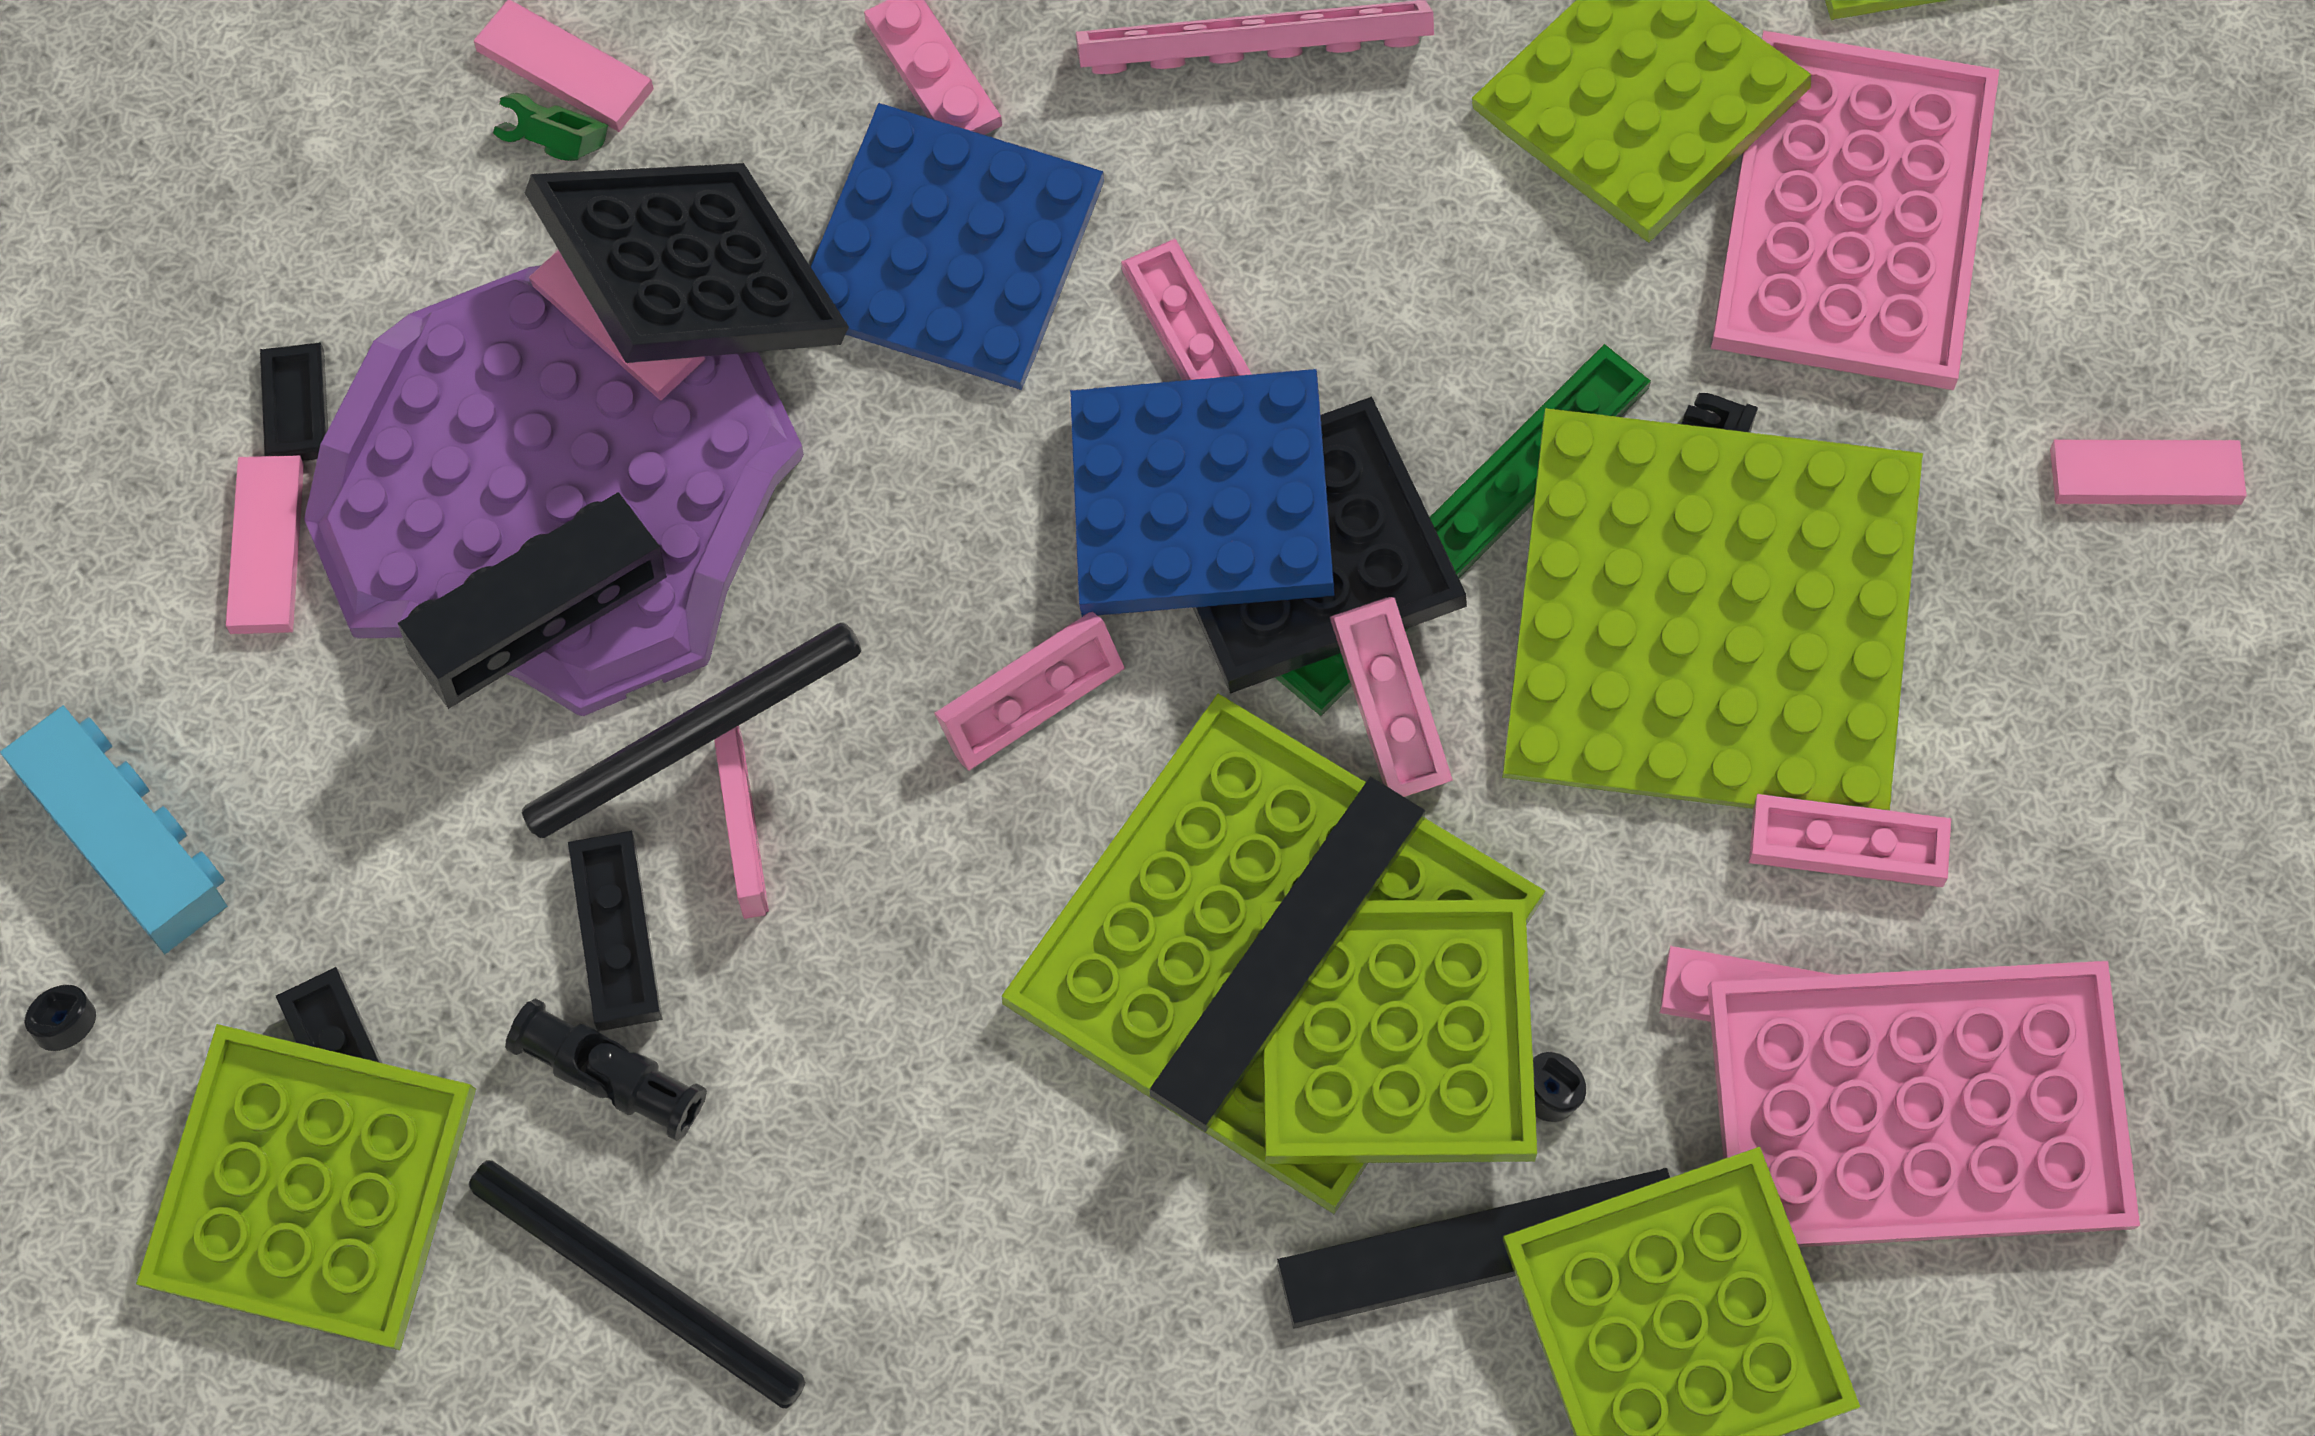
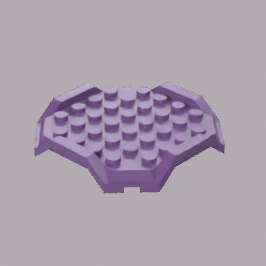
[304,265,804,716]

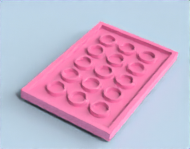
[1711,30,2000,390]
[1707,961,2140,1247]

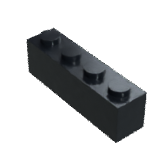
[398,492,667,709]

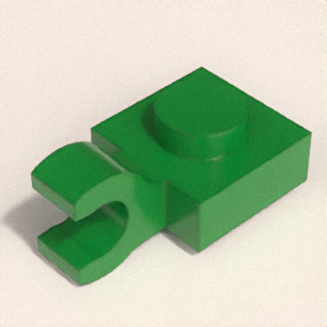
[493,93,608,161]

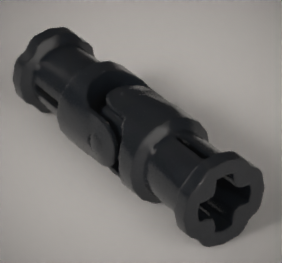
[505,998,707,1141]

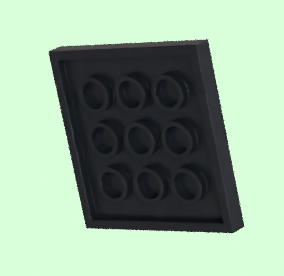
[524,163,849,363]
[1193,396,1467,694]

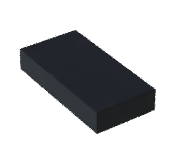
[260,342,328,461]

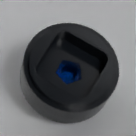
[24,985,96,1051]
[1533,1052,1586,1122]

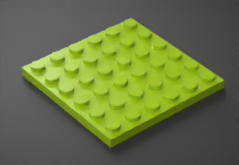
[1502,408,1923,811]
[1001,693,1545,1214]

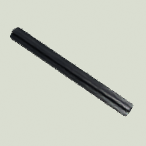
[522,622,862,838]
[468,1160,806,1409]

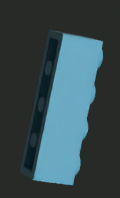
[0,705,228,955]

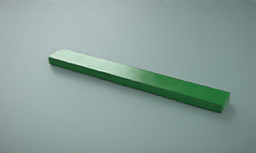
[1275,344,1651,716]

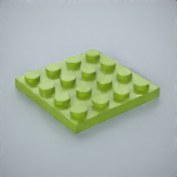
[1472,0,1811,243]
[1261,899,1537,1164]
[136,1024,476,1351]
[1503,1147,1861,1436]

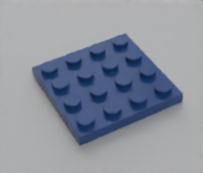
[811,103,1104,390]
[1070,369,1335,617]

